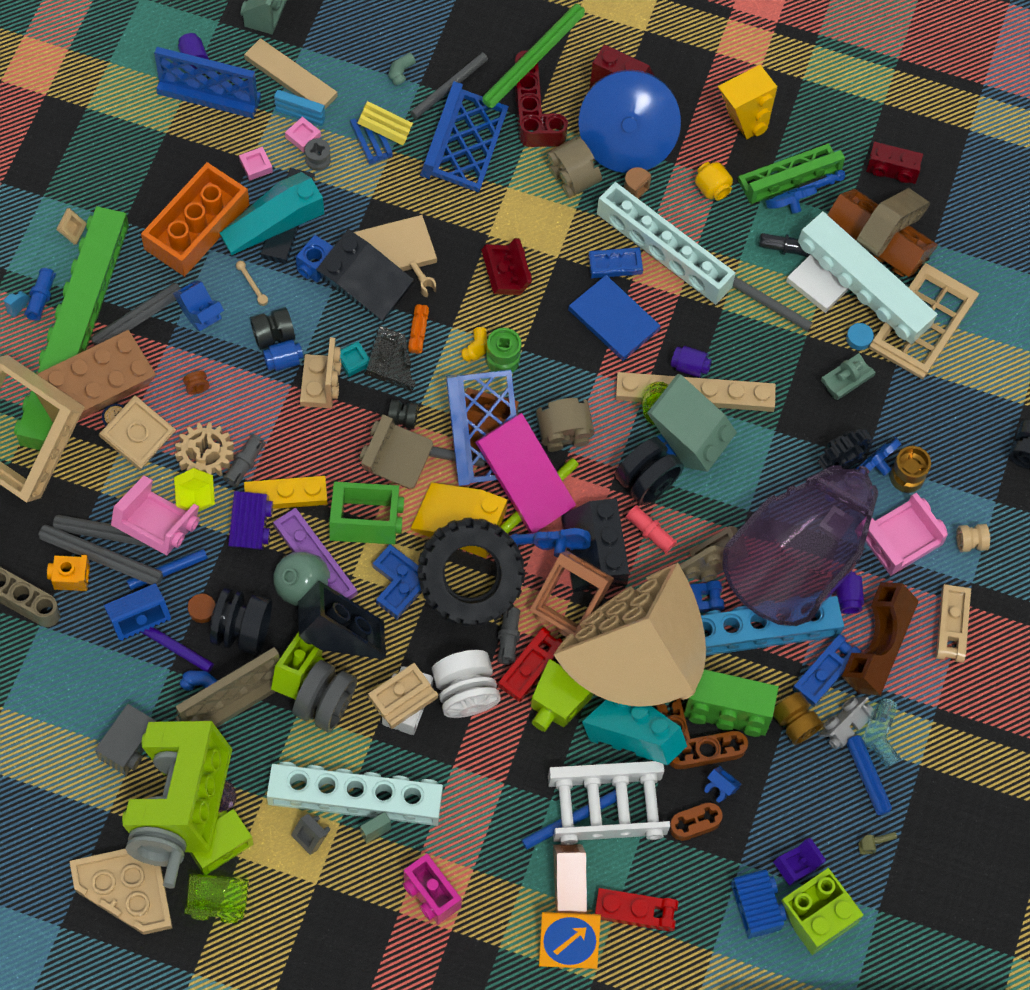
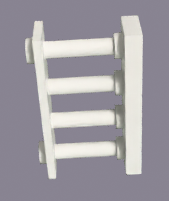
[548,761,670,845]

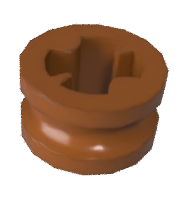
[183,371,210,395]

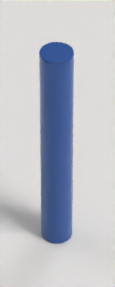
[126,549,208,590]

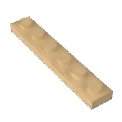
[616,372,776,412]

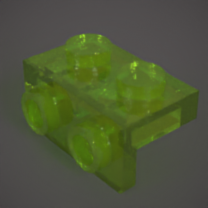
[184,874,249,923]

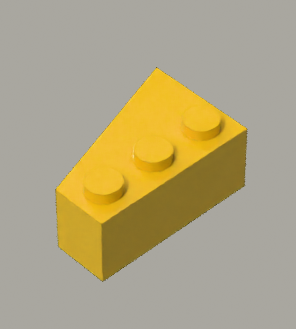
[718,65,777,139]

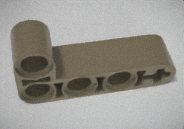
[856,188,930,257]

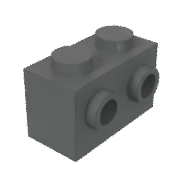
[95,704,156,776]

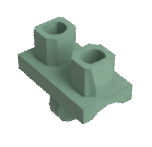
[821,353,876,400]

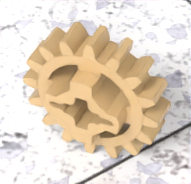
[175,423,234,476]

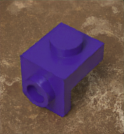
[773,838,826,886]

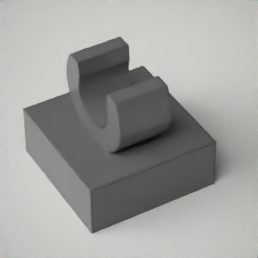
[291,814,330,855]

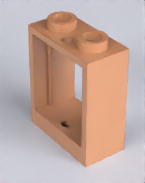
[529,551,614,637]

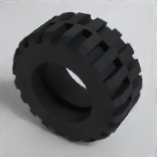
[417,518,525,626]

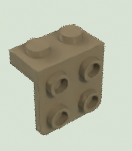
[359,415,433,489]
[680,526,747,582]

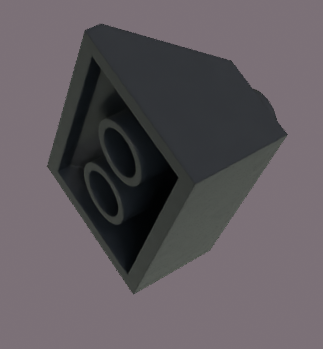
[561,498,629,592]

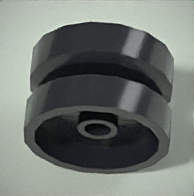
[614,437,684,506]

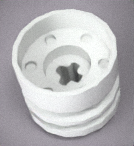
[432,650,501,718]

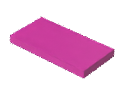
[476,413,576,533]

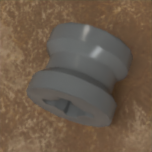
[305,138,331,171]

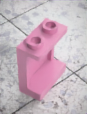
[111,475,200,555]
[859,493,948,576]

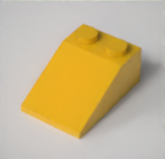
[411,482,507,559]

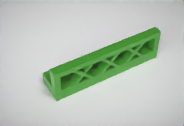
[738,144,845,204]

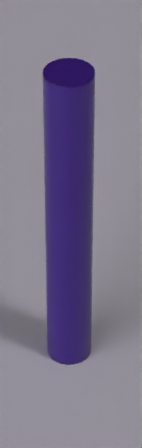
[140,627,214,673]

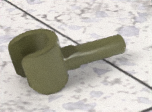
[859,832,897,855]

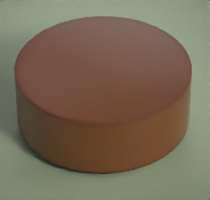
[188,594,215,623]

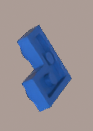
[372,544,422,620]

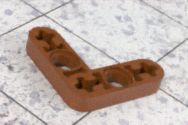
[655,698,748,769]

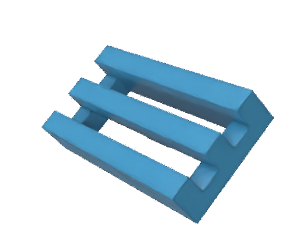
[274,90,325,126]

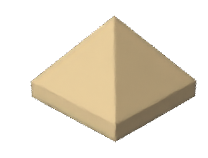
[56,208,87,245]

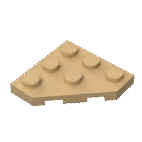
[70,849,173,935]

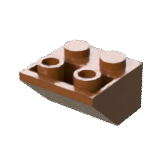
[452,388,519,455]

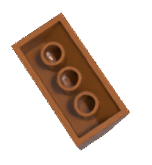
[827,189,938,277]

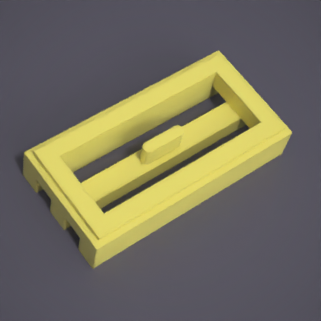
[357,101,413,145]

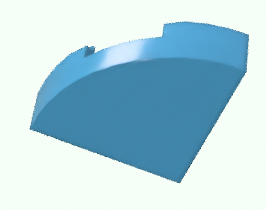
[3,291,31,318]

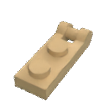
[935,584,971,663]

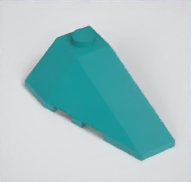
[220,172,324,255]

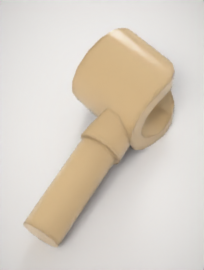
[410,261,436,297]

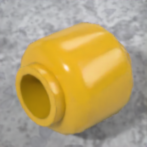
[695,162,733,201]

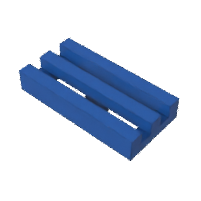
[350,118,393,164]

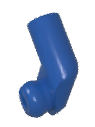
[180,671,218,691]

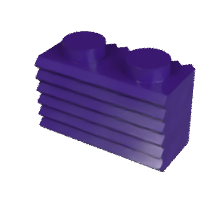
[228,491,273,550]

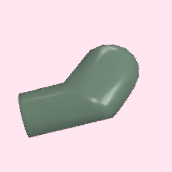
[388,53,416,85]

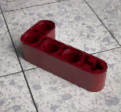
[515,50,568,147]

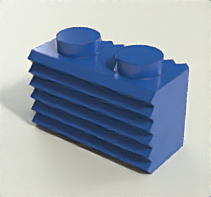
[104,583,171,641]
[731,869,787,939]

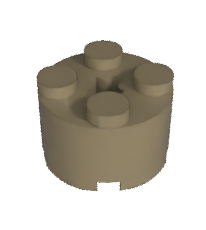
[547,136,602,198]
[536,398,595,452]

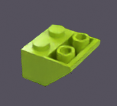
[782,868,863,955]

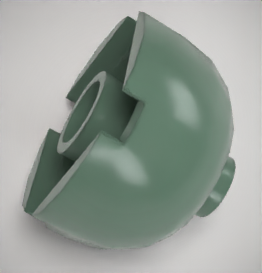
[273,552,330,606]

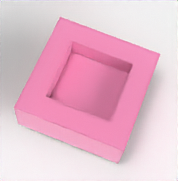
[285,116,321,153]
[239,147,273,181]

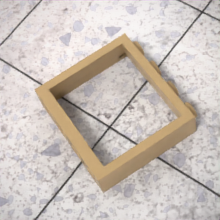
[0,355,84,503]

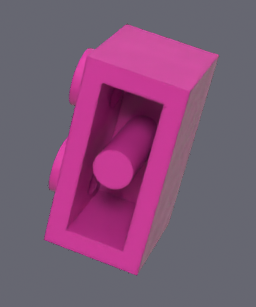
[402,854,462,925]

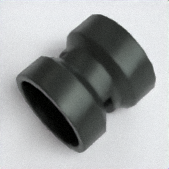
[388,399,418,429]

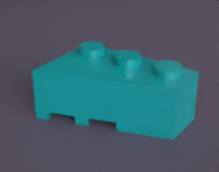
[582,700,687,765]

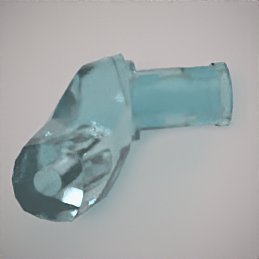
[863,698,901,769]

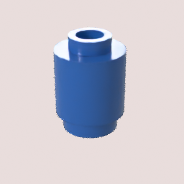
[263,339,304,371]

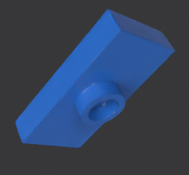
[588,247,643,278]

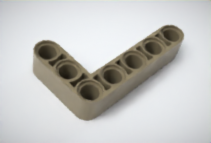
[0,567,60,627]

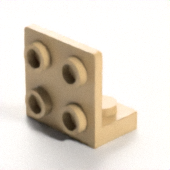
[300,337,341,408]

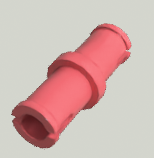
[626,505,677,554]

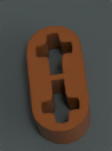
[670,803,723,841]

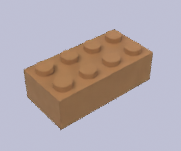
[35,330,156,423]

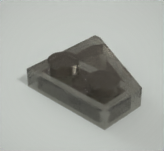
[364,326,415,392]

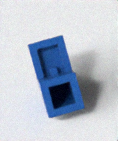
[173,280,224,331]

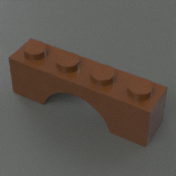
[842,582,919,696]

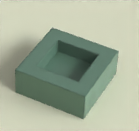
[360,812,391,844]

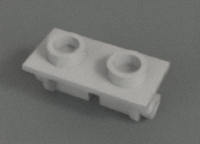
[818,697,874,749]

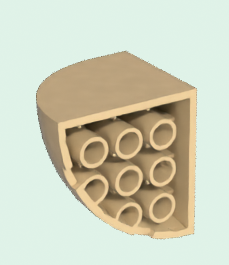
[554,563,706,706]

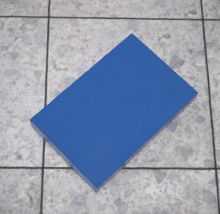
[568,275,661,361]

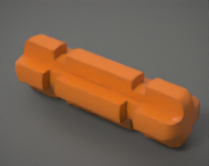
[408,304,429,354]

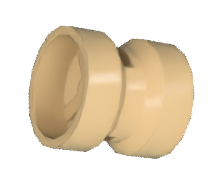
[956,524,990,552]

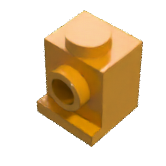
[47,555,90,591]

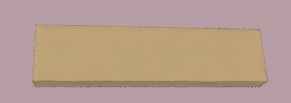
[244,38,338,109]

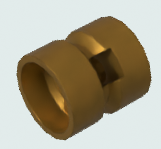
[890,446,931,493]
[773,692,824,745]

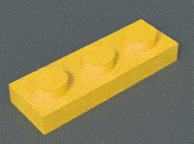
[244,476,328,509]

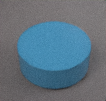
[846,323,874,350]

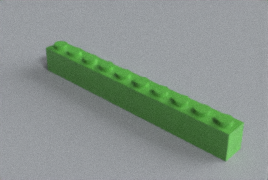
[14,206,129,450]

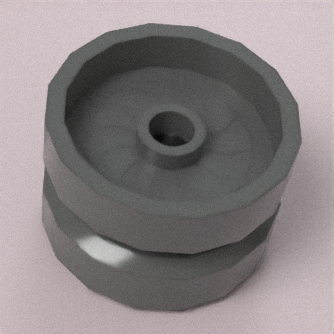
[293,660,357,733]

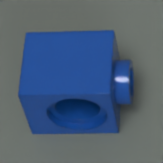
[296,235,333,283]

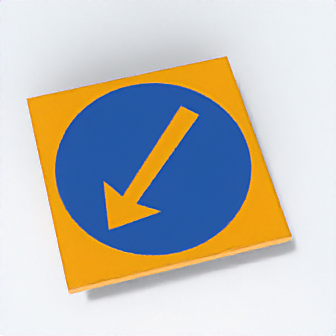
[539,912,601,969]

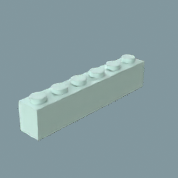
[798,212,938,345]

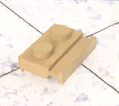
[368,663,438,729]

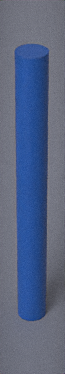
[521,789,617,850]

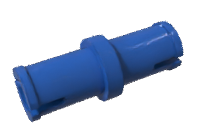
[24,268,56,321]

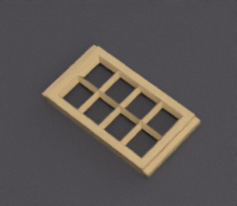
[869,263,979,380]

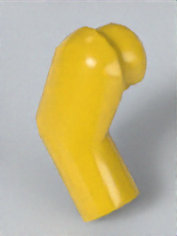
[461,327,487,362]

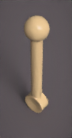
[236,260,268,306]

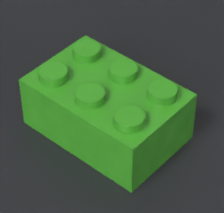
[684,669,779,737]

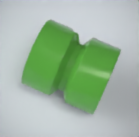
[486,328,521,373]

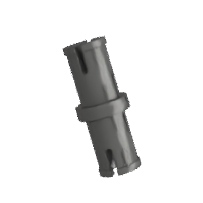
[223,434,266,488]
[497,607,521,665]

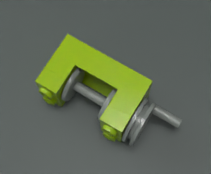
[122,721,232,889]

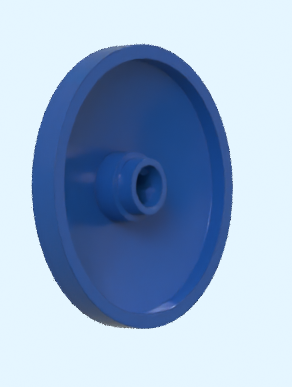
[579,70,681,173]

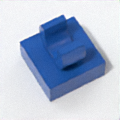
[705,766,742,803]

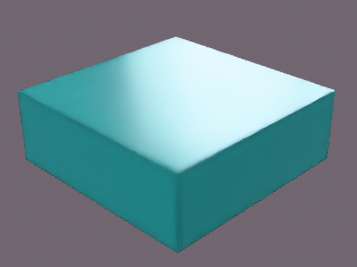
[340,341,371,377]

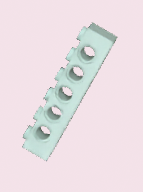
[597,182,736,305]
[267,762,443,826]

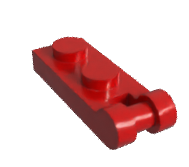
[498,627,563,702]
[595,888,679,931]

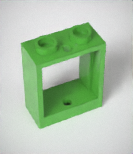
[329,482,404,545]

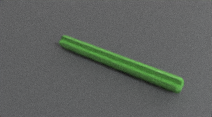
[482,4,585,108]

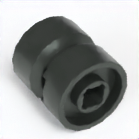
[250,307,295,350]

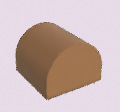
[624,167,651,199]

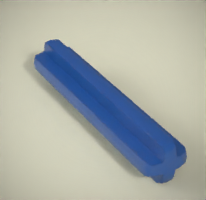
[847,735,892,815]

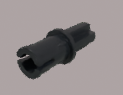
[759,233,809,257]

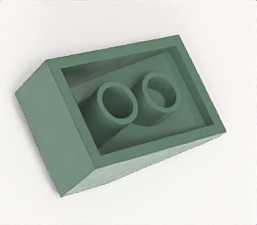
[647,374,737,472]

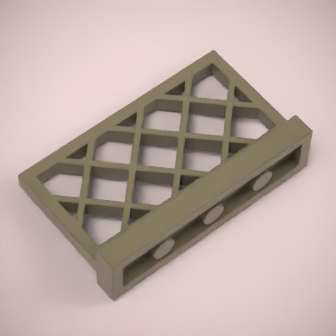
[175,647,280,727]

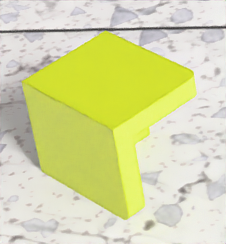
[174,468,215,512]

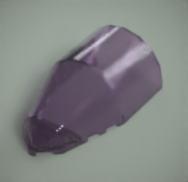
[723,466,879,626]

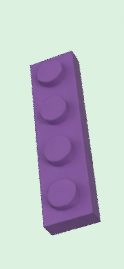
[273,508,358,600]

